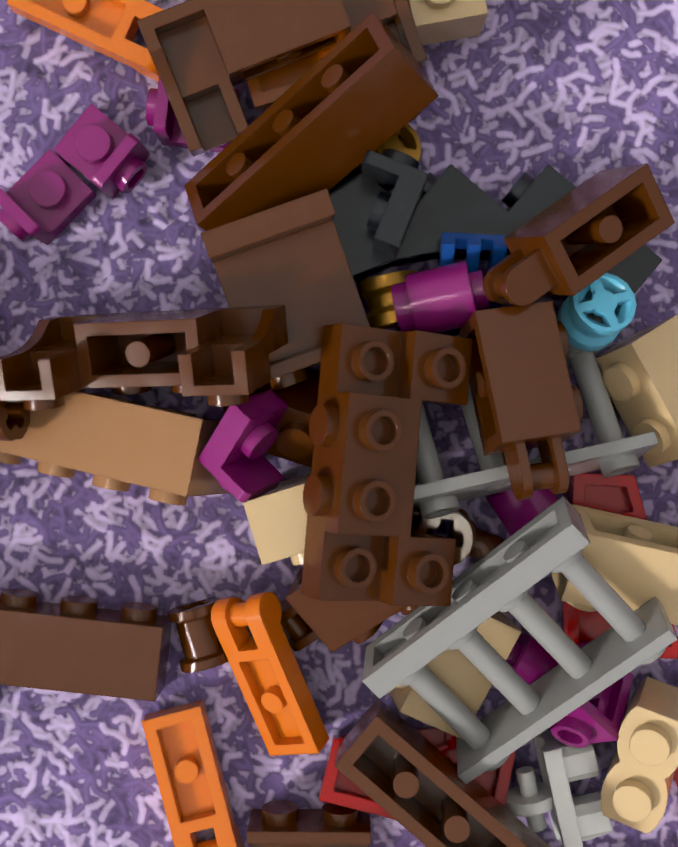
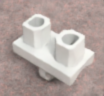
[505,731,612,847]

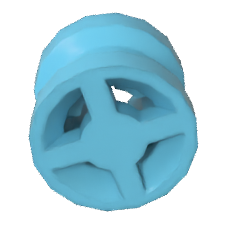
[557,272,637,351]

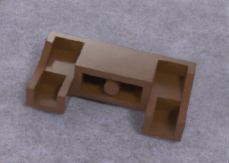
[137,0,427,157]
[0,305,288,411]
[301,323,473,606]

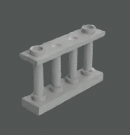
[413,313,659,519]
[362,496,678,784]

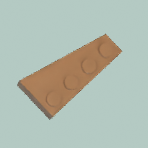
[0,390,229,506]

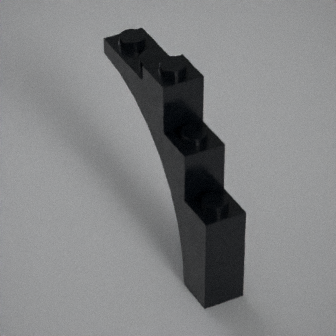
[328,164,663,294]

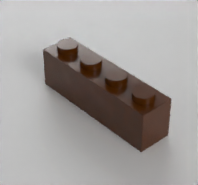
[184,11,439,231]
[0,589,172,702]
[335,698,551,847]

